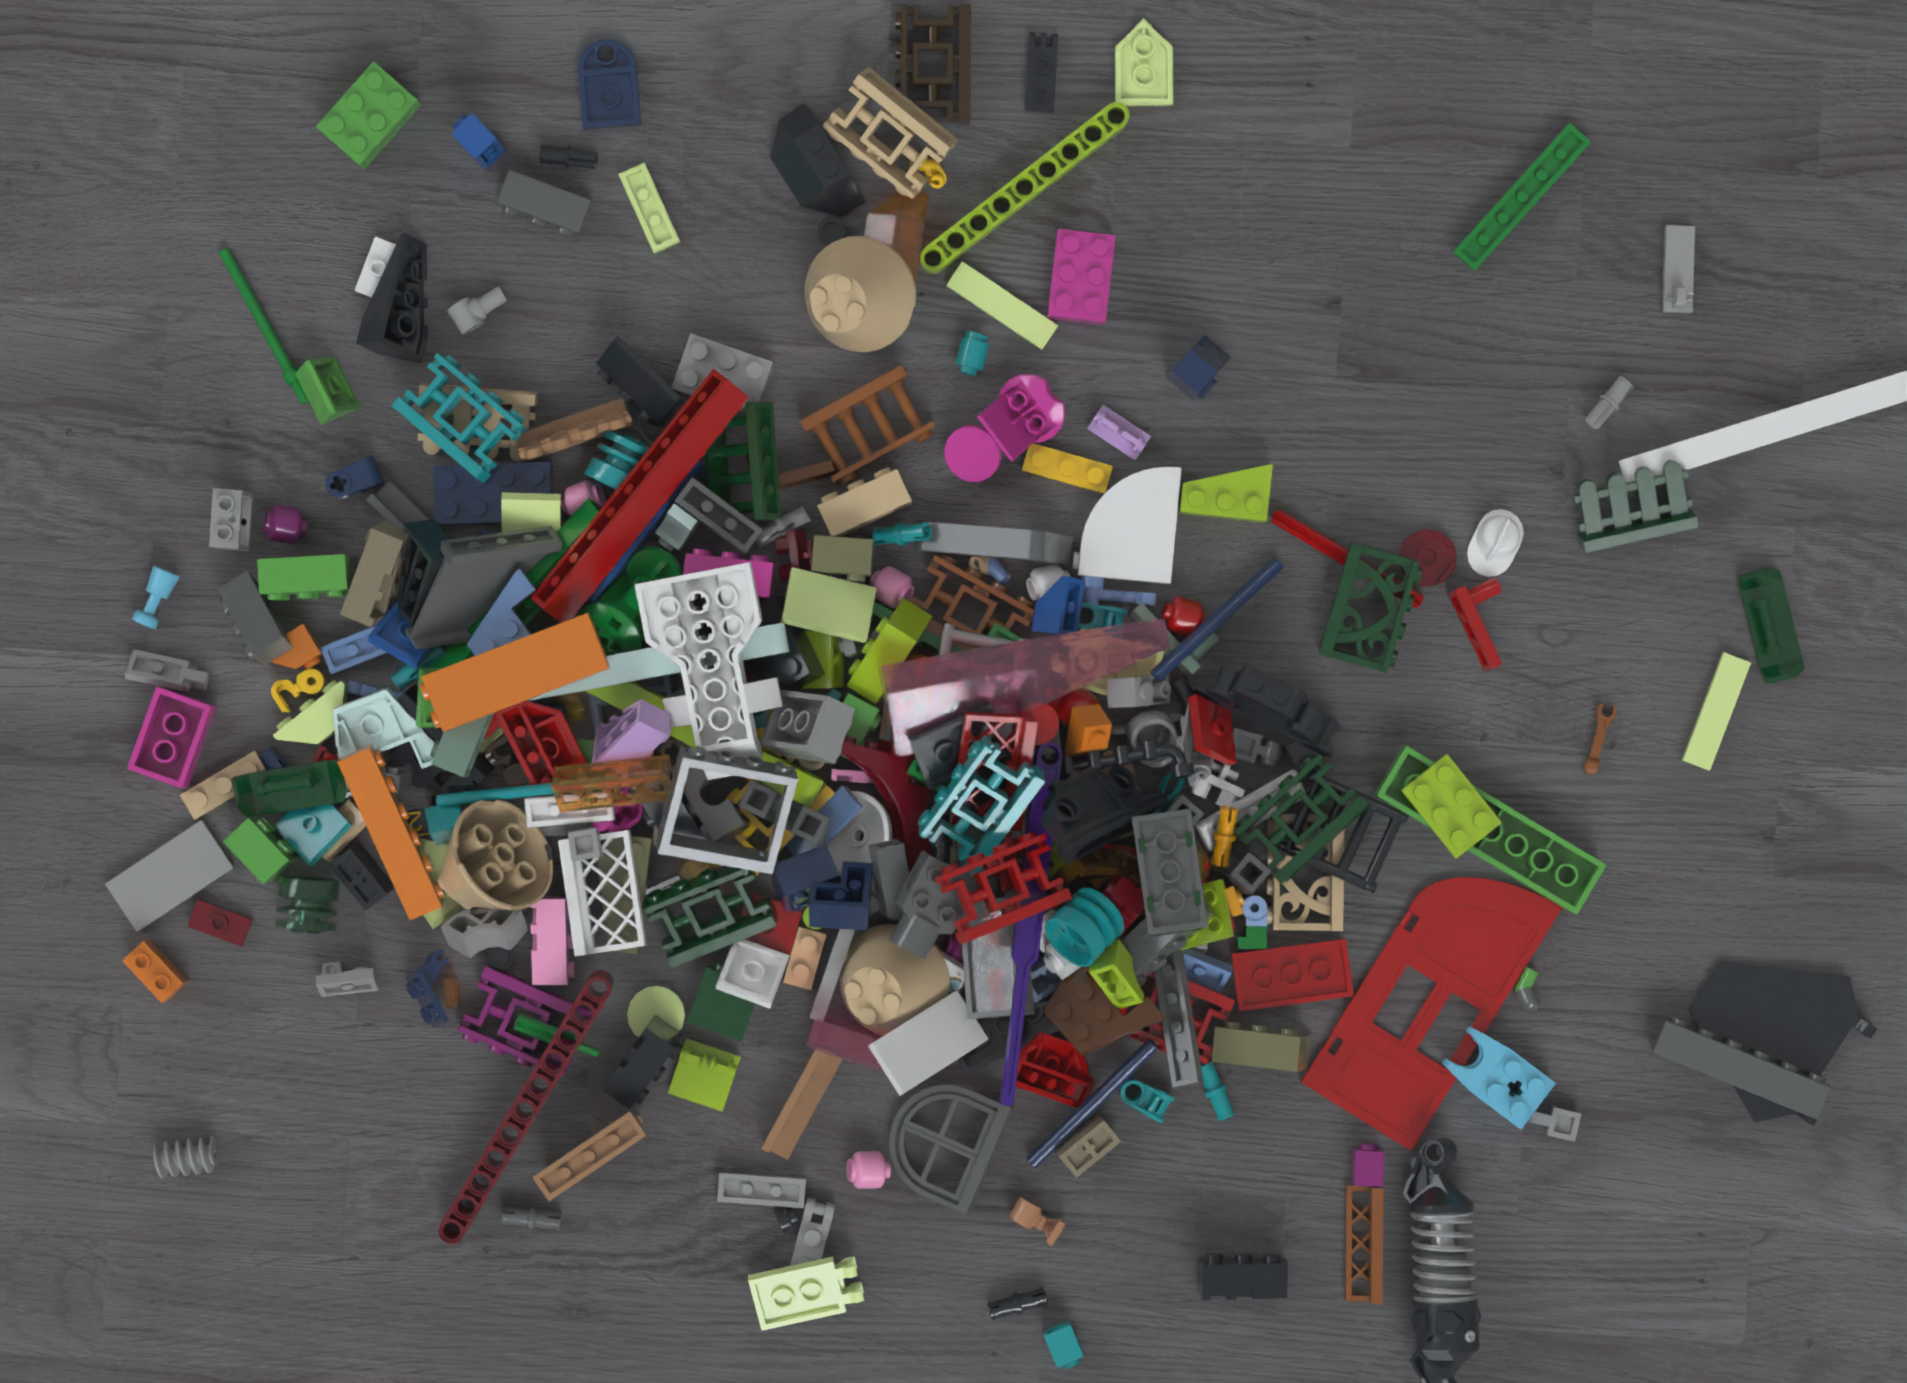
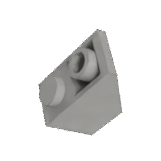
[1106,674,1171,708]

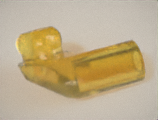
[551,692,587,722]

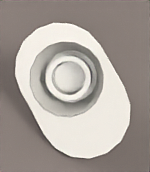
[1467,509,1524,577]

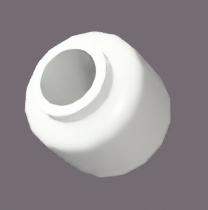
[1026,564,1070,601]

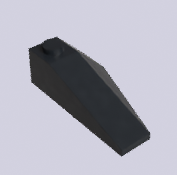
[356,233,428,363]

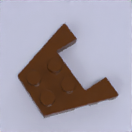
[1043,965,1166,1056]

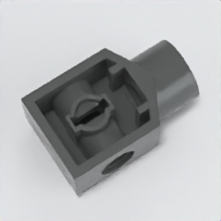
[889,850,978,959]

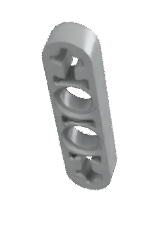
[809,929,855,1023]

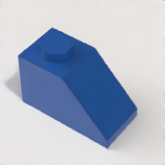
[1032,576,1085,638]

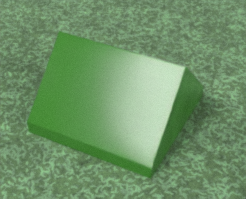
[295,356,361,425]

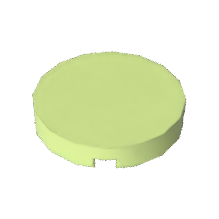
[627,985,686,1037]

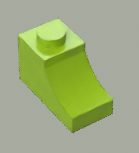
[1089,939,1144,1010]

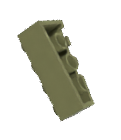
[597,832,653,954]

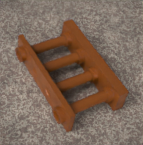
[800,365,935,485]

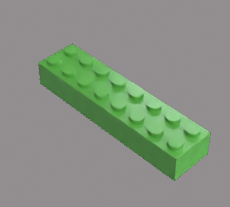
[1373,745,1606,915]

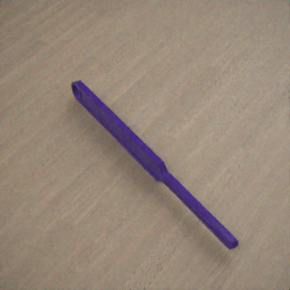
[1000,742,1062,1106]

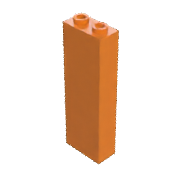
[419,613,611,732]

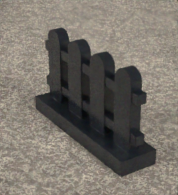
[391,684,495,806]

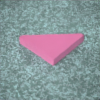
[831,768,873,783]

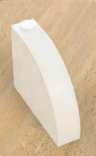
[1072,467,1181,584]

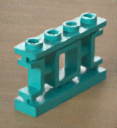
[391,353,528,483]
[918,735,1045,873]

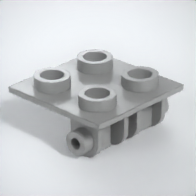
[1177,704,1214,786]

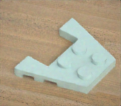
[333,687,435,798]

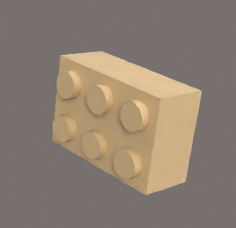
[817,467,912,537]

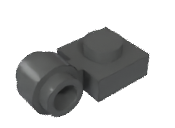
[1233,728,1285,767]

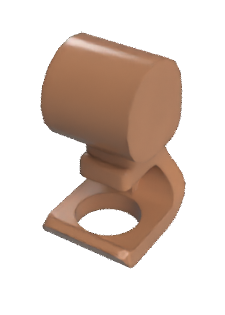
[1009,1196,1067,1246]

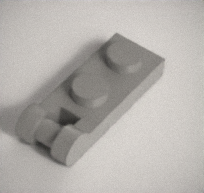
[790,1197,836,1266]

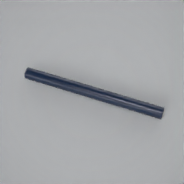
[1150,557,1284,682]
[1027,1038,1159,1168]

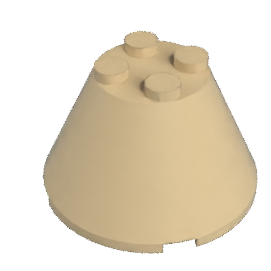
[804,236,916,352]
[438,800,553,910]
[839,923,951,1036]

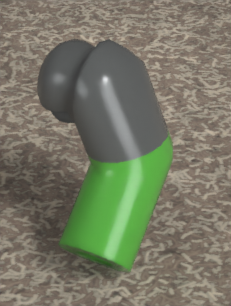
[1515,967,1540,1011]

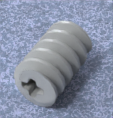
[153,1136,217,1179]

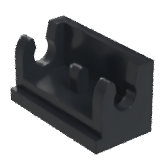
[329,843,395,911]

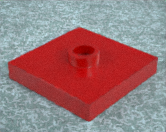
[1188,694,1237,766]
[741,892,803,964]

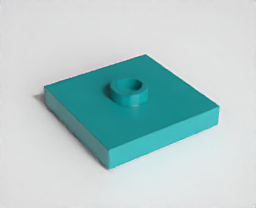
[274,804,352,867]

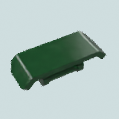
[1738,567,1805,684]
[232,759,347,818]

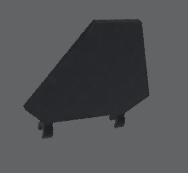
[1688,961,1877,1126]

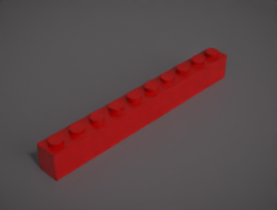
[530,369,749,623]

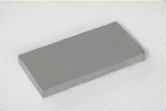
[105,820,235,932]

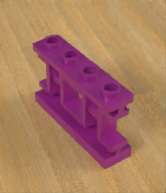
[457,964,592,1077]

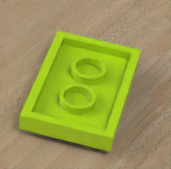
[1401,754,1502,859]

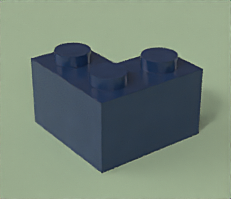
[772,844,839,912]
[809,861,872,930]

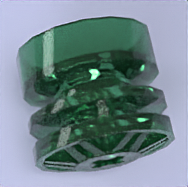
[275,876,341,934]

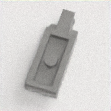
[125,649,209,692]

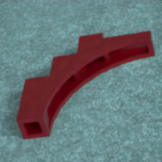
[841,735,933,874]

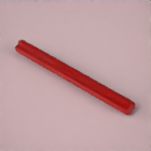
[1271,509,1424,608]

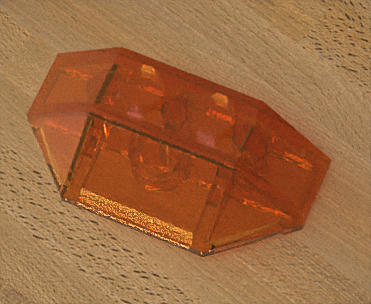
[864,192,929,287]

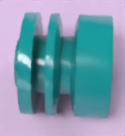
[584,430,649,490]
[1045,888,1124,967]

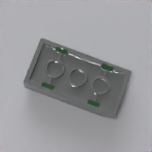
[1132,809,1208,936]

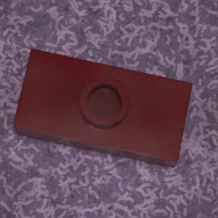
[187,899,253,947]

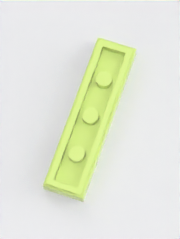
[946,261,1058,350]
[1681,652,1751,771]

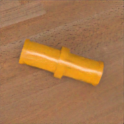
[1211,805,1239,867]

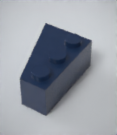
[1167,335,1231,401]

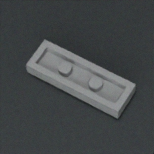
[717,1172,806,1208]

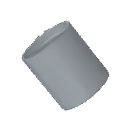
[447,286,507,336]

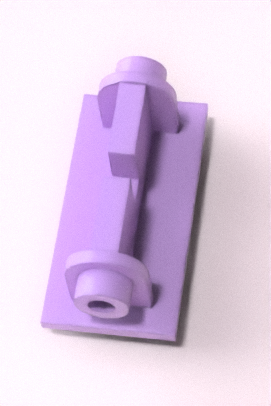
[1087,405,1151,460]

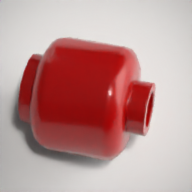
[1161,596,1207,638]

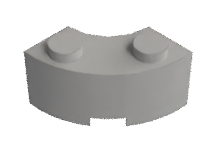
[441,908,529,958]

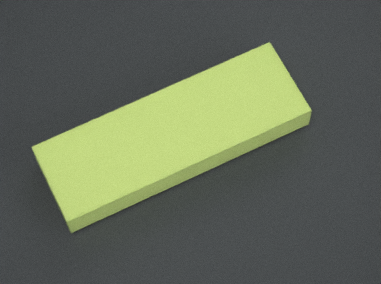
[618,162,681,254]

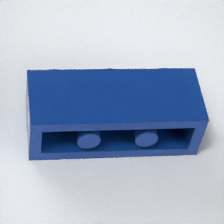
[451,113,506,171]

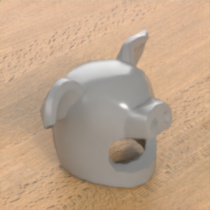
[1112,709,1184,767]

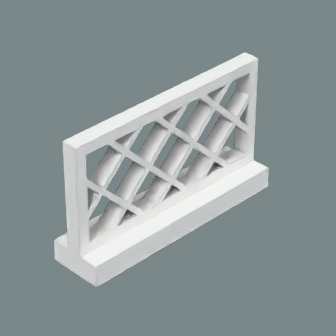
[558,830,647,956]

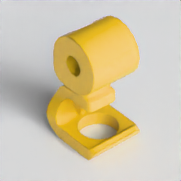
[271,669,327,713]

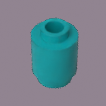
[955,331,989,376]

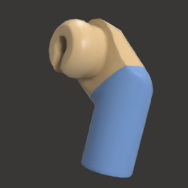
[969,556,1011,585]

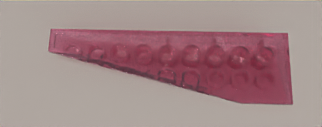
[879,619,1170,757]

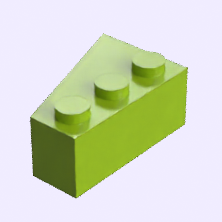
[1178,464,1273,523]
[846,597,933,704]

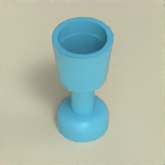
[132,565,180,629]

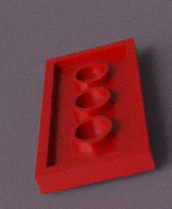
[1231,938,1354,1011]

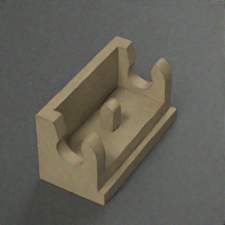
[1055,1112,1121,1178]

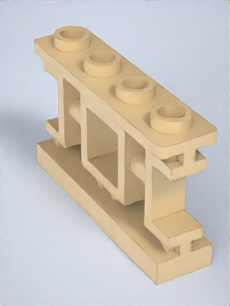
[822,67,959,199]

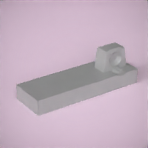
[1662,225,1695,314]

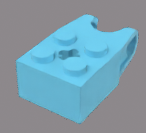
[1442,1026,1556,1129]

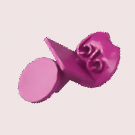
[944,374,1066,482]

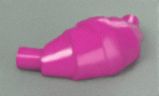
[591,777,643,833]

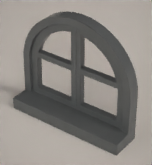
[889,1084,1015,1215]

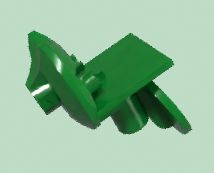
[578,547,683,656]

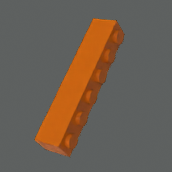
[337,744,446,920]

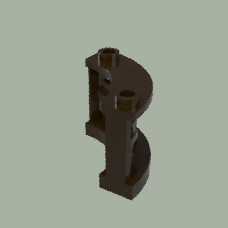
[1046,847,1146,936]

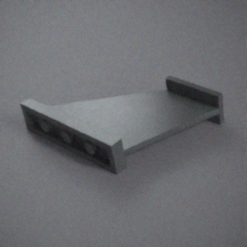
[406,526,562,649]

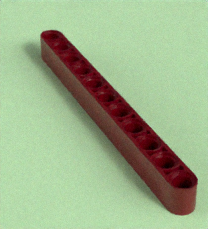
[438,970,614,1244]

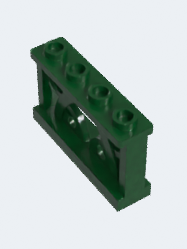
[1319,540,1423,673]

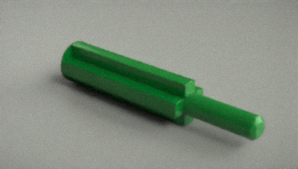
[514,1013,600,1057]

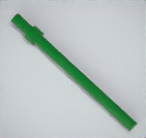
[219,248,309,405]

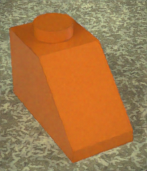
[270,624,323,670]
[1064,704,1112,757]

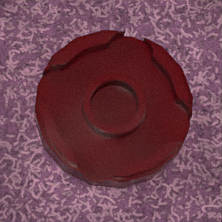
[1399,529,1456,587]

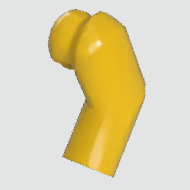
[909,158,947,189]

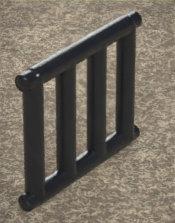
[1277,772,1409,893]

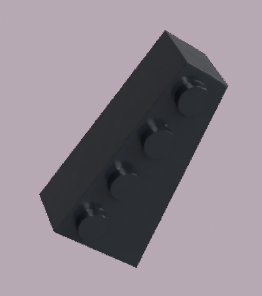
[957,1000,1060,1076]

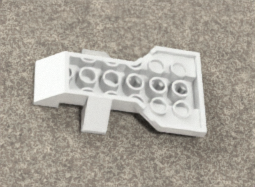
[634,562,783,780]

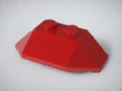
[495,701,587,797]
[1016,1031,1094,1108]

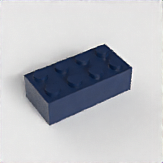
[433,462,554,526]

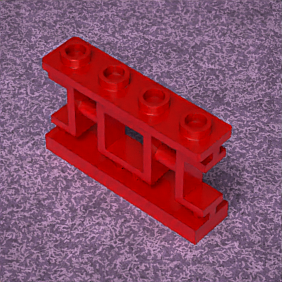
[934,831,1073,944]
[1118,971,1235,1065]

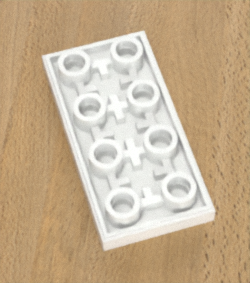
[868,990,989,1096]

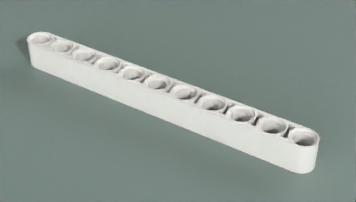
[1618,371,1907,483]

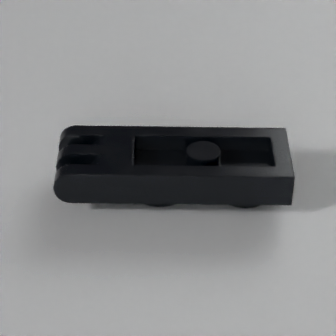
[1025,32,1058,113]

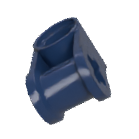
[325,456,385,499]

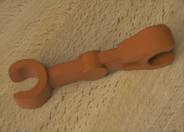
[1583,703,1617,775]

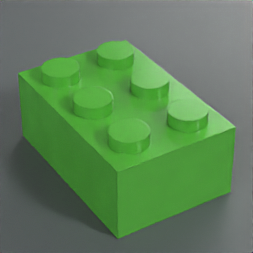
[316,61,422,170]
[257,554,355,601]

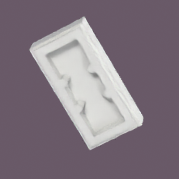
[354,237,396,298]

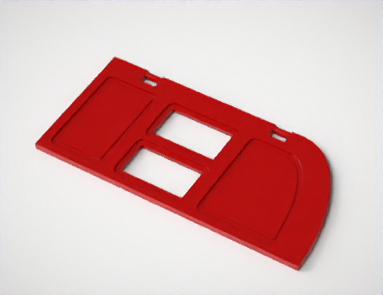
[1300,877,1562,1151]

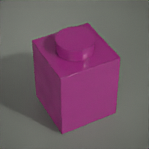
[1351,1143,1385,1187]

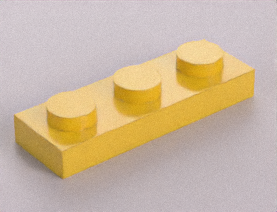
[1022,443,1113,494]

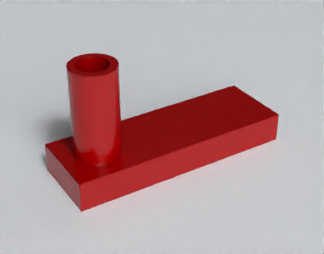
[1447,577,1502,671]

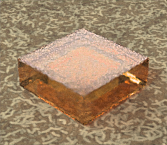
[443,976,461,1008]

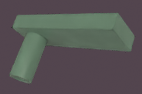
[1129,603,1219,678]

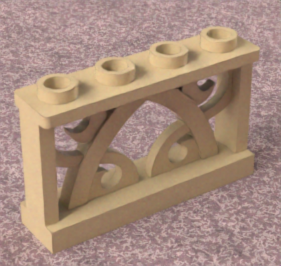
[1266,814,1344,931]

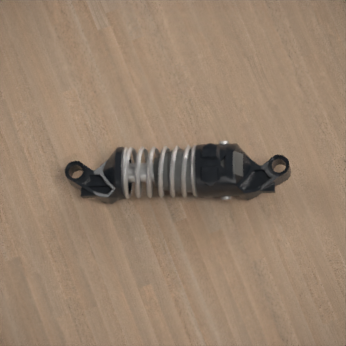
[1403,1137,1481,1383]

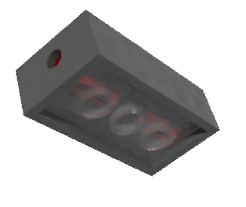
[961,896,1034,1019]

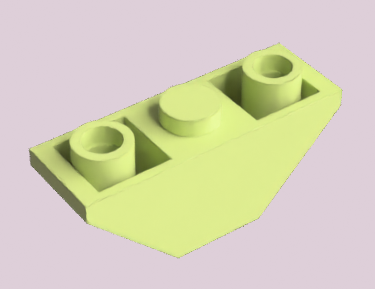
[273,680,348,744]

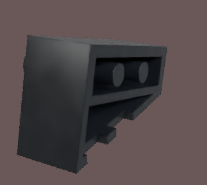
[398,519,450,628]

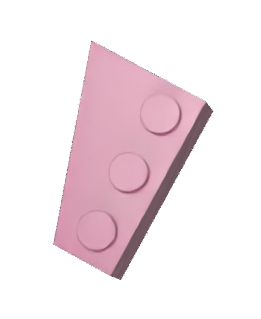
[530,896,575,985]

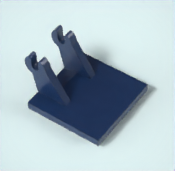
[405,949,449,1028]

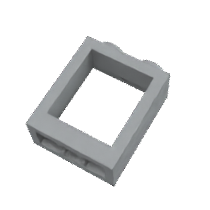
[209,488,254,552]

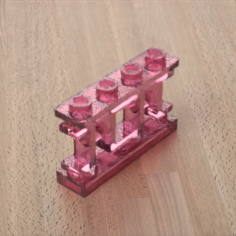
[806,1016,885,1073]

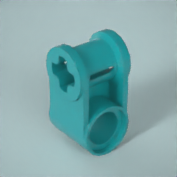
[1078,603,1128,639]
[1118,1077,1176,1124]

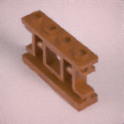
[910,553,1035,656]

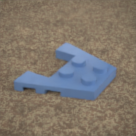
[467,569,537,656]

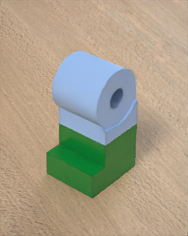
[1236,895,1267,949]

